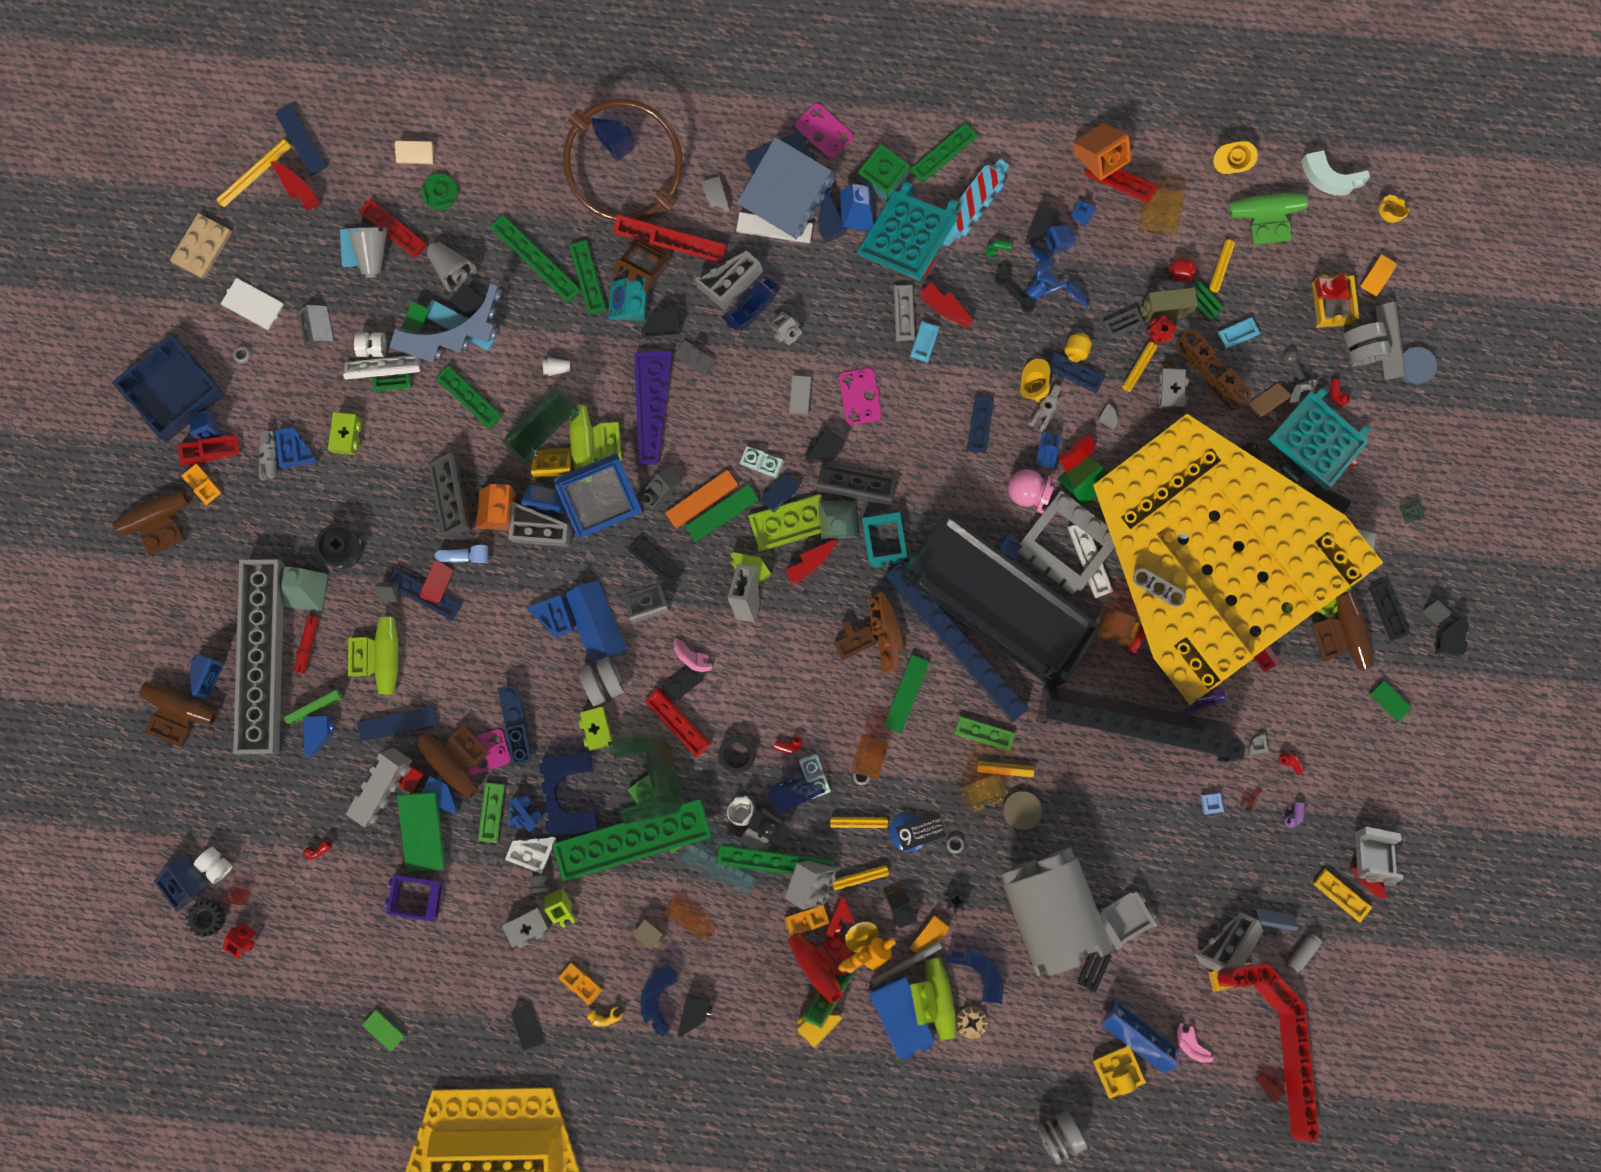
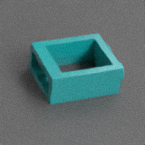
[862,512,907,568]

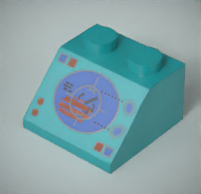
[608,278,648,321]

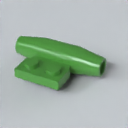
[1229,193,1308,245]

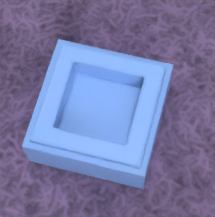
[1200,792,1224,814]

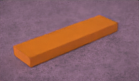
[665,470,738,529]

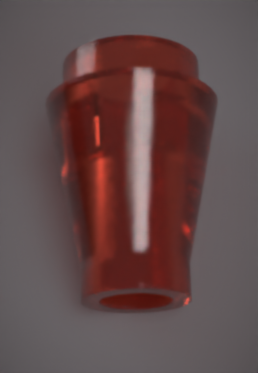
[1255,1072,1286,1103]

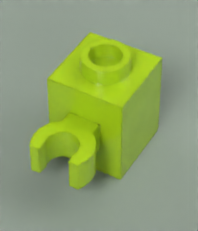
[544,888,575,928]

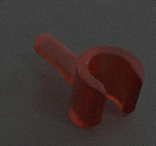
[1240,788,1262,812]

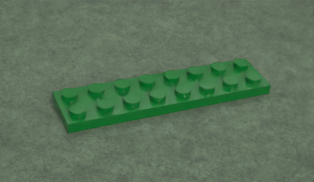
[552,799,712,882]

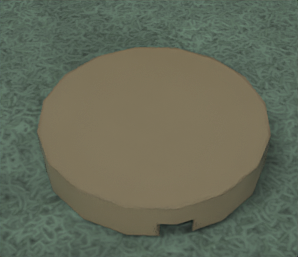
[1003,791,1042,830]

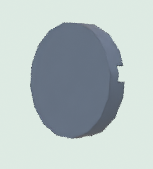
[1402,347,1437,385]

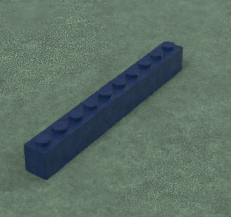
[885,563,1028,723]

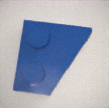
[275,427,318,468]
[527,595,574,638]

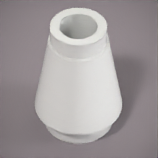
[543,357,570,376]

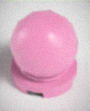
[1008,469,1056,514]

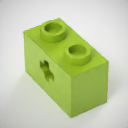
[328,412,362,455]
[578,707,614,751]

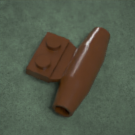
[113,490,190,556]
[1311,592,1374,670]
[139,682,218,747]
[416,725,490,799]

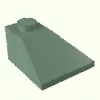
[818,500,859,539]
[281,567,328,612]

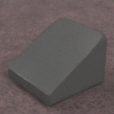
[375,582,399,603]
[1423,600,1452,624]

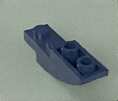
[498,684,532,765]

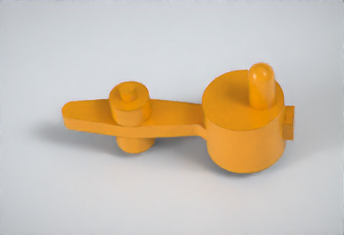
[838,938,896,973]

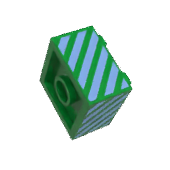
[857,144,910,202]

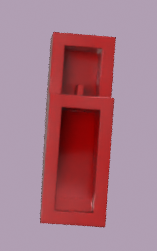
[270,161,321,211]
[919,282,974,328]
[177,435,240,466]
[786,539,836,586]

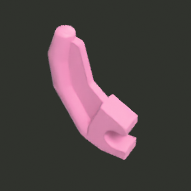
[674,638,712,672]
[1176,1022,1213,1062]

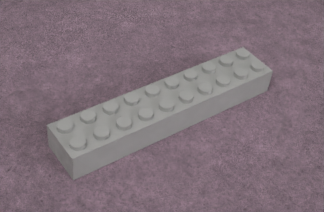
[233,560,285,755]

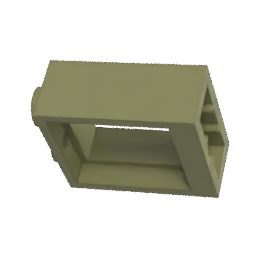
[1140,288,1198,322]

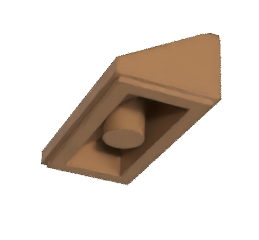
[1247,383,1291,419]

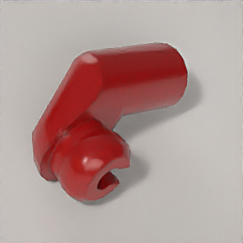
[1330,379,1351,406]
[1127,627,1146,655]
[774,736,802,754]
[1279,753,1306,775]
[302,839,333,860]

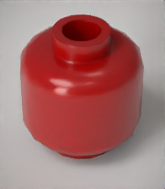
[1169,258,1197,283]

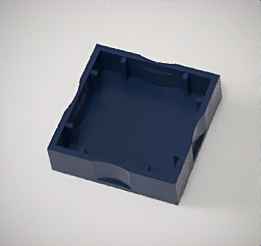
[112,334,225,443]

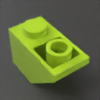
[730,552,771,584]

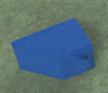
[1045,226,1076,256]
[190,411,221,440]
[303,716,335,757]
[422,775,459,814]

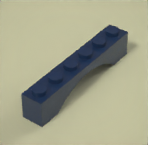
[780,131,846,243]

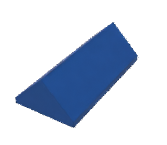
[563,581,628,666]
[1100,1000,1179,1074]

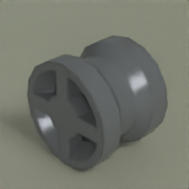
[528,875,549,893]

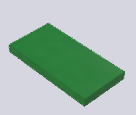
[397,792,446,872]

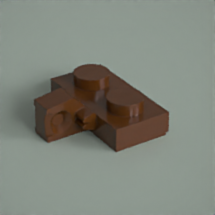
[834,620,877,661]

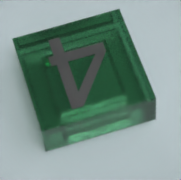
[1399,499,1425,524]

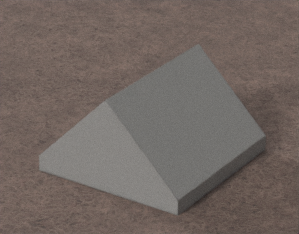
[624,584,669,623]

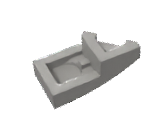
[701,177,729,212]
[1289,379,1318,409]

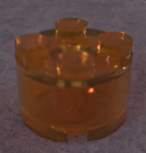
[1098,608,1141,646]
[851,735,888,779]

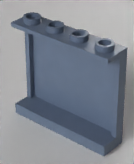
[737,137,835,240]

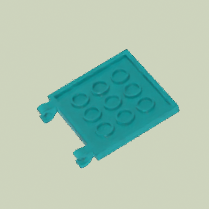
[857,181,961,281]
[1268,387,1372,491]

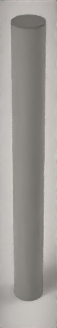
[871,941,943,986]

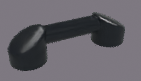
[994,270,1035,313]

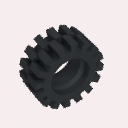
[185,900,226,937]

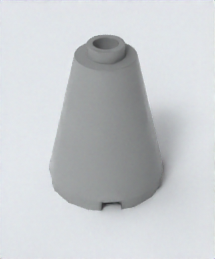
[348,227,387,278]
[427,242,477,292]

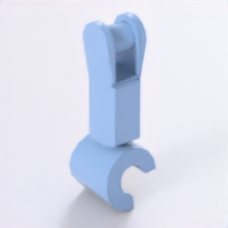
[435,545,488,564]

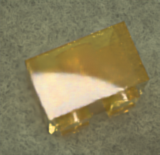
[1138,188,1185,235]
[959,773,1007,812]

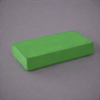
[362,1009,406,1052]

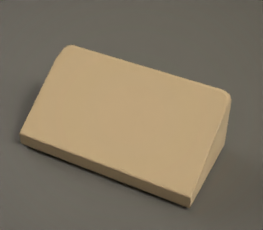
[395,141,435,164]

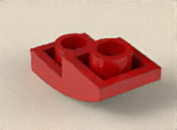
[1058,434,1096,472]
[1350,864,1387,899]

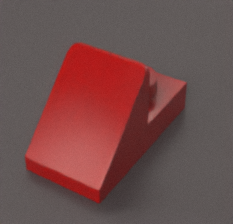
[1314,273,1351,301]
[826,897,855,937]

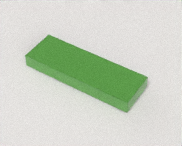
[284,690,344,725]
[954,716,1016,751]
[478,782,505,843]

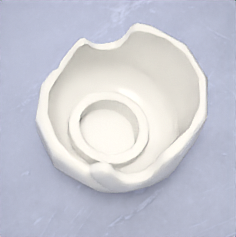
[727,796,756,826]

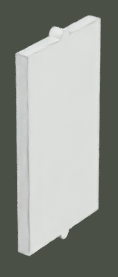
[221,278,284,330]

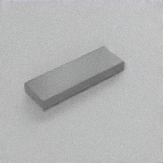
[894,284,915,341]

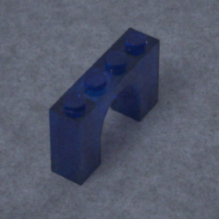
[539,752,599,836]

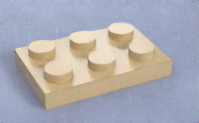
[169,213,232,280]

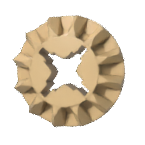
[956,1006,988,1039]

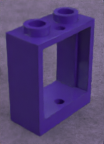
[385,874,444,922]

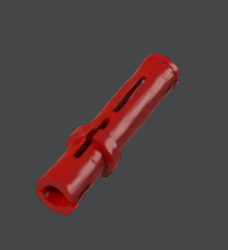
[293,615,319,674]

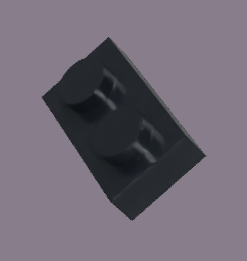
[662,667,704,703]

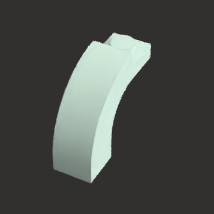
[1301,150,1370,195]

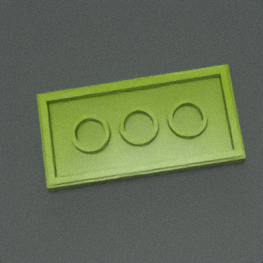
[748,494,823,552]

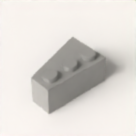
[694,251,763,311]
[508,501,571,547]
[1194,912,1264,972]

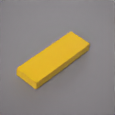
[1312,869,1372,922]

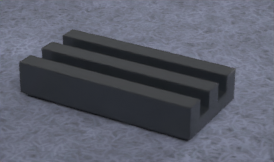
[1077,951,1112,992]

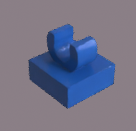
[1070,200,1096,226]

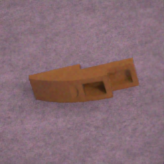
[868,592,904,673]

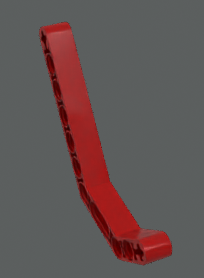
[1217,964,1319,1142]

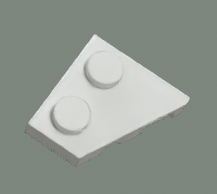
[505,837,556,874]

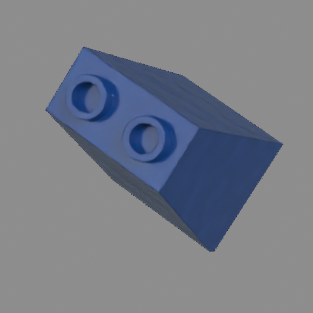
[868,974,935,1060]

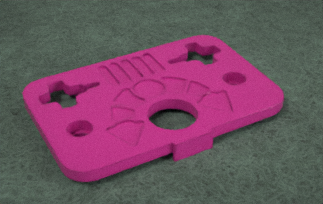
[795,103,853,159]
[839,368,881,425]
[467,729,511,775]

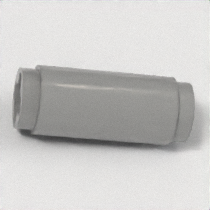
[1287,933,1322,973]

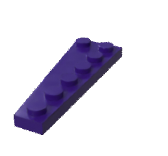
[634,351,672,465]

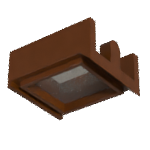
[614,238,671,292]

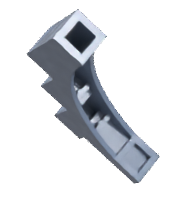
[390,282,502,363]

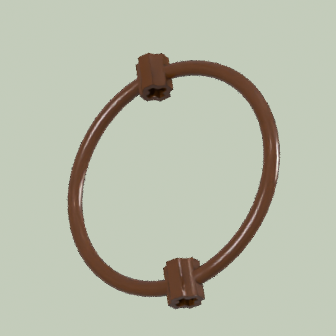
[563,99,683,221]

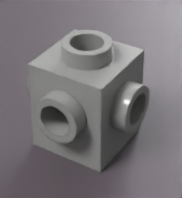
[769,312,802,345]

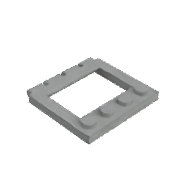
[1018,491,1114,595]

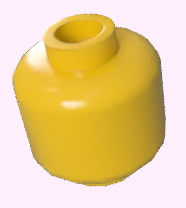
[1064,332,1092,362]

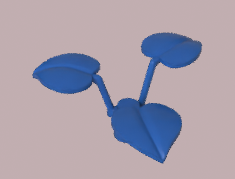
[1026,243,1088,308]

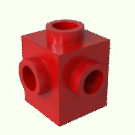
[1146,315,1177,344]
[222,923,257,959]

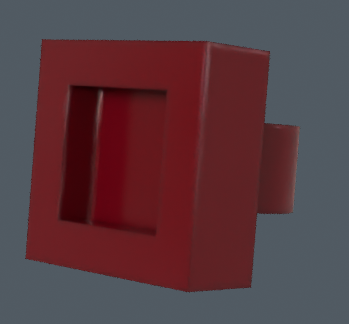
[1253,646,1280,672]

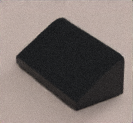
[1311,484,1352,514]
[511,1005,544,1051]

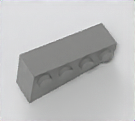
[346,747,412,828]

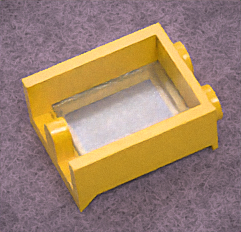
[1311,274,1359,327]

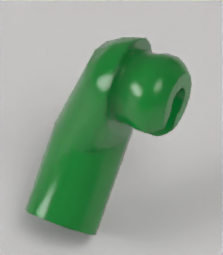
[985,239,1012,258]

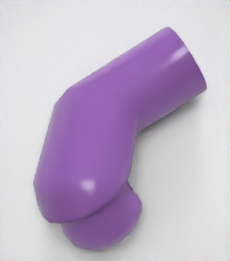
[1284,802,1305,828]

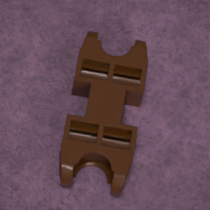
[1175,329,1251,410]

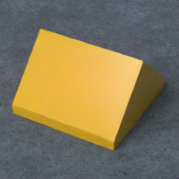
[531,447,573,479]

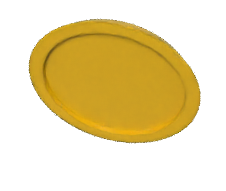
[845,922,879,952]

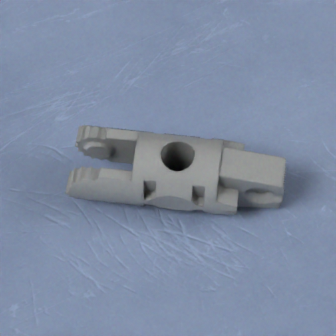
[1029,384,1062,432]
[259,431,277,480]

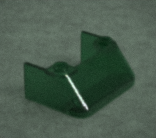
[502,385,579,464]
[608,735,682,825]

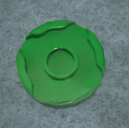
[421,173,459,211]

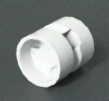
[354,332,386,357]
[194,846,233,884]

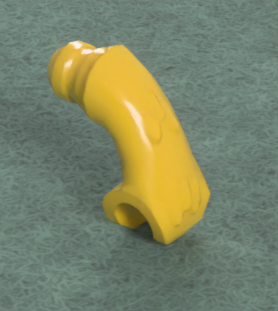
[587,1007,624,1027]

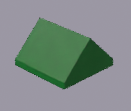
[1057,457,1106,507]

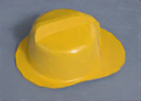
[1213,141,1258,174]
[1020,358,1050,402]

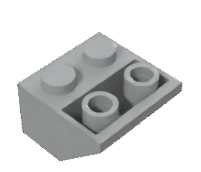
[785,861,837,909]

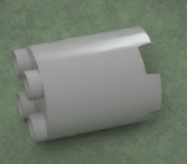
[1001,847,1113,977]

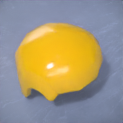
[1378,195,1409,223]

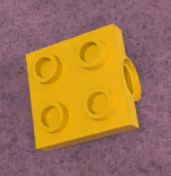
[1092,1045,1146,1099]

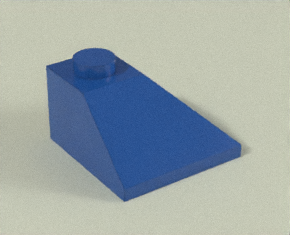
[840,184,874,232]
[189,653,224,699]

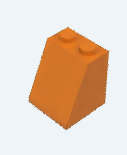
[1073,123,1131,181]
[476,484,517,530]

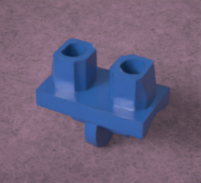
[1035,432,1061,470]
[507,795,542,832]

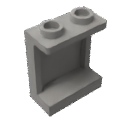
[1355,827,1404,886]
[1098,890,1157,950]

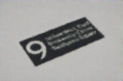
[896,813,946,851]

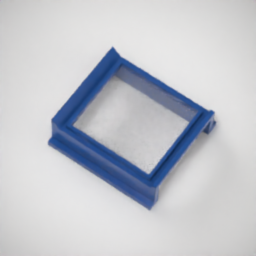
[553,453,642,539]

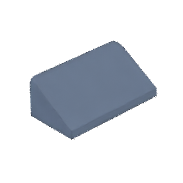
[1254,909,1298,931]

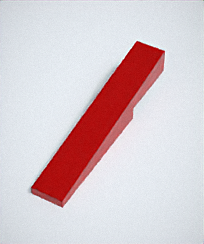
[613,213,726,263]

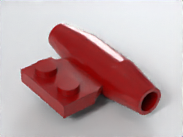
[788,933,854,1003]

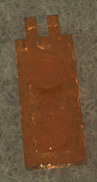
[664,897,715,941]

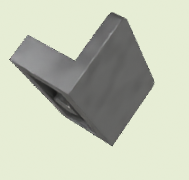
[298,305,333,347]

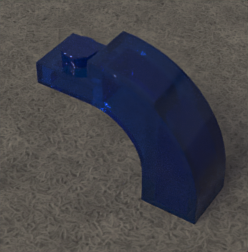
[722,276,781,331]
[946,949,1003,1004]
[640,963,679,1037]

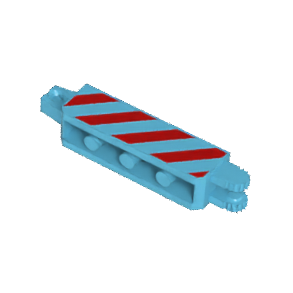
[943,159,1009,246]

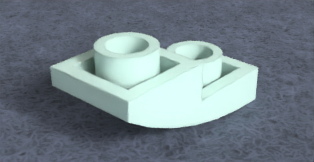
[740,446,784,478]
[798,753,831,799]

